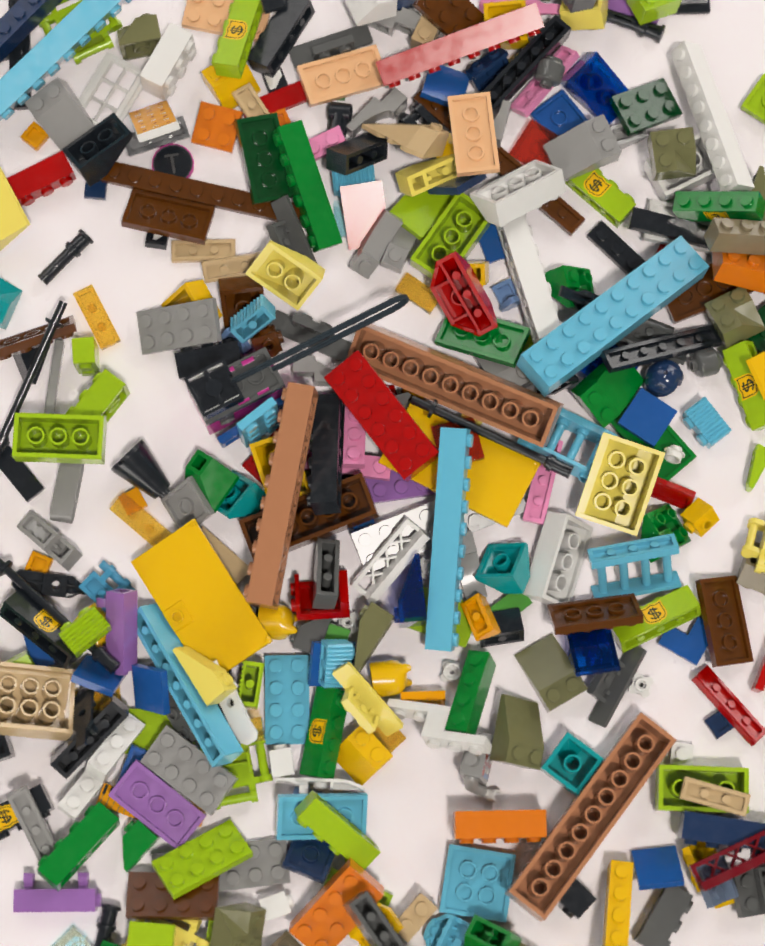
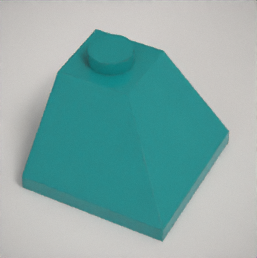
[217,470,266,519]
[475,543,530,594]

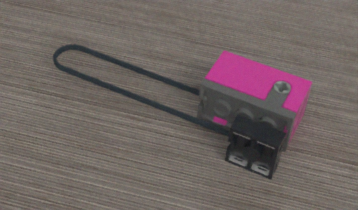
[184,294,409,435]

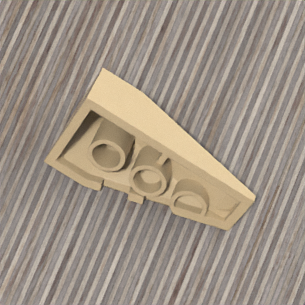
[361,122,449,159]

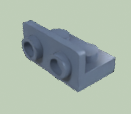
[696,855,739,909]

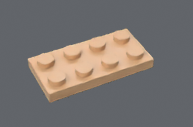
[181,0,270,42]
[296,44,388,107]
[447,92,500,177]

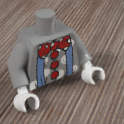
[459,733,501,803]

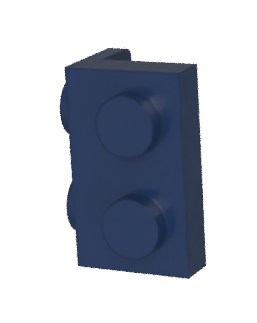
[465,48,509,93]

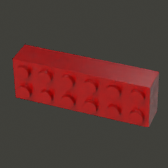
[324,350,439,482]

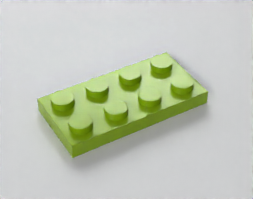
[151,819,253,900]

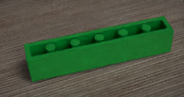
[272,120,343,253]

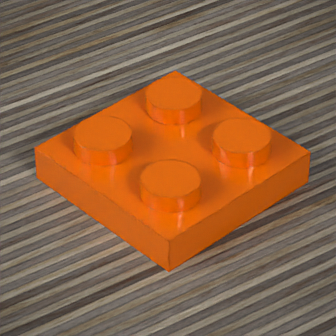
[191,101,243,153]

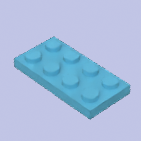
[236,396,280,448]
[265,655,310,745]
[276,792,368,840]

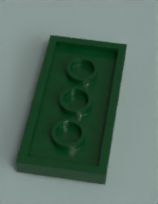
[234,113,294,205]

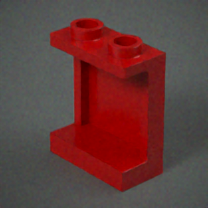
[290,570,350,621]

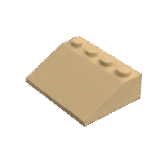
[0,661,76,741]

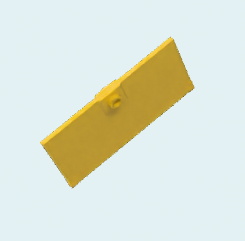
[378,404,541,528]
[131,518,273,672]

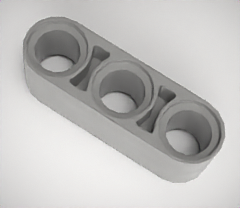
[50,463,84,524]

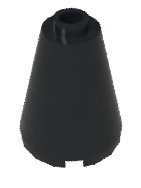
[111,440,171,499]

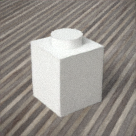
[269,744,295,779]
[259,891,295,921]

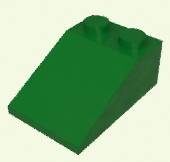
[571,363,645,428]

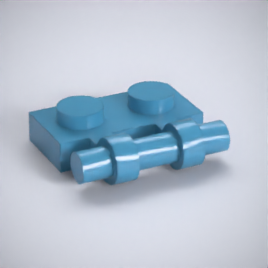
[78,560,136,612]

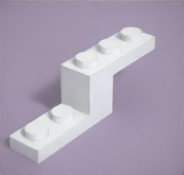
[387,698,492,755]
[57,713,145,821]

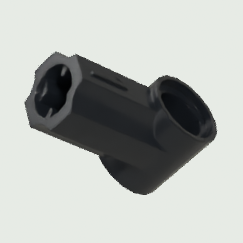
[328,102,353,139]

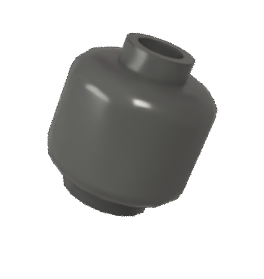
[535,56,565,89]
[689,347,723,378]

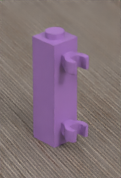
[96,588,138,675]
[13,872,102,913]

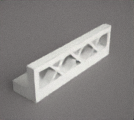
[350,517,430,603]

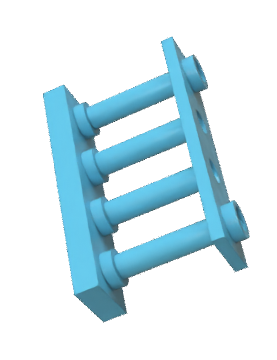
[517,408,618,483]
[587,533,682,598]

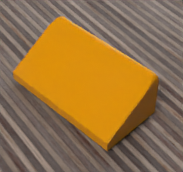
[460,593,501,641]

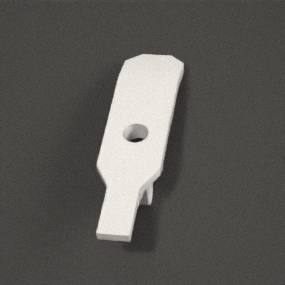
[213,660,258,745]
[275,777,365,794]

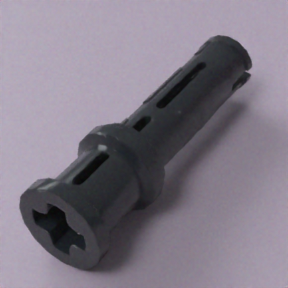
[606,9,666,43]
[38,229,94,285]
[94,903,121,946]

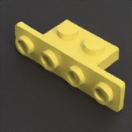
[332,662,404,736]

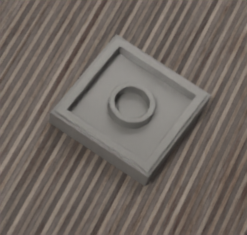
[161,476,215,529]

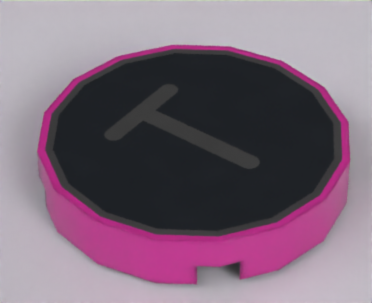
[152,144,194,178]

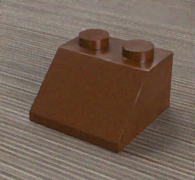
[219,276,264,329]

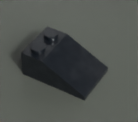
[62,113,133,187]

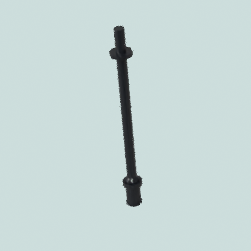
[0,300,68,459]
[410,395,574,479]
[0,558,121,674]

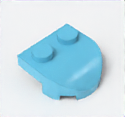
[424,914,470,946]

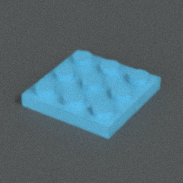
[439,844,516,923]

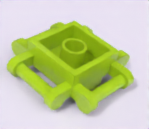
[39,0,123,65]
[200,727,273,810]

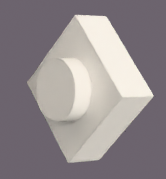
[669,742,694,766]

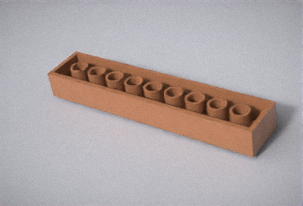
[346,324,564,448]
[243,382,319,610]
[504,712,676,922]

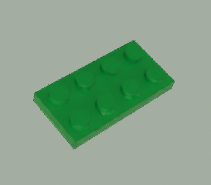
[434,317,531,368]
[610,394,697,481]

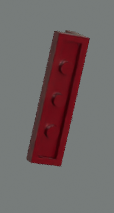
[689,830,765,891]

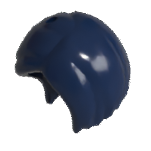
[644,359,684,398]

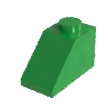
[123,820,160,872]

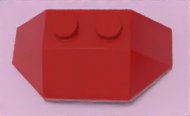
[430,251,498,336]

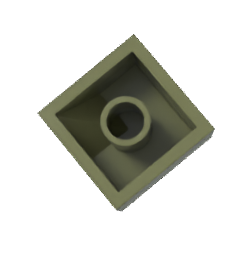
[117,13,162,61]
[647,127,696,181]
[704,287,765,348]
[210,902,266,946]

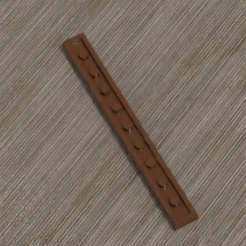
[413,89,586,236]
[101,162,303,228]

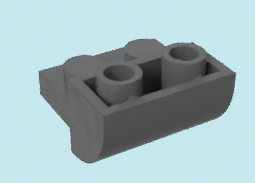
[733,867,765,918]

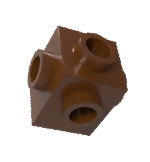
[251,325,285,357]

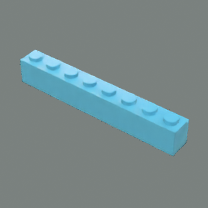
[137,604,244,768]

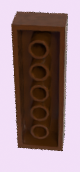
[239,472,380,561]

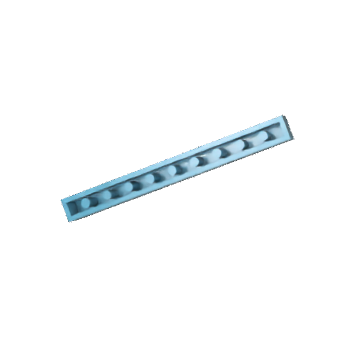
[425,427,474,652]

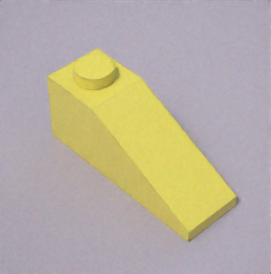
[395,154,457,197]
[172,646,237,706]

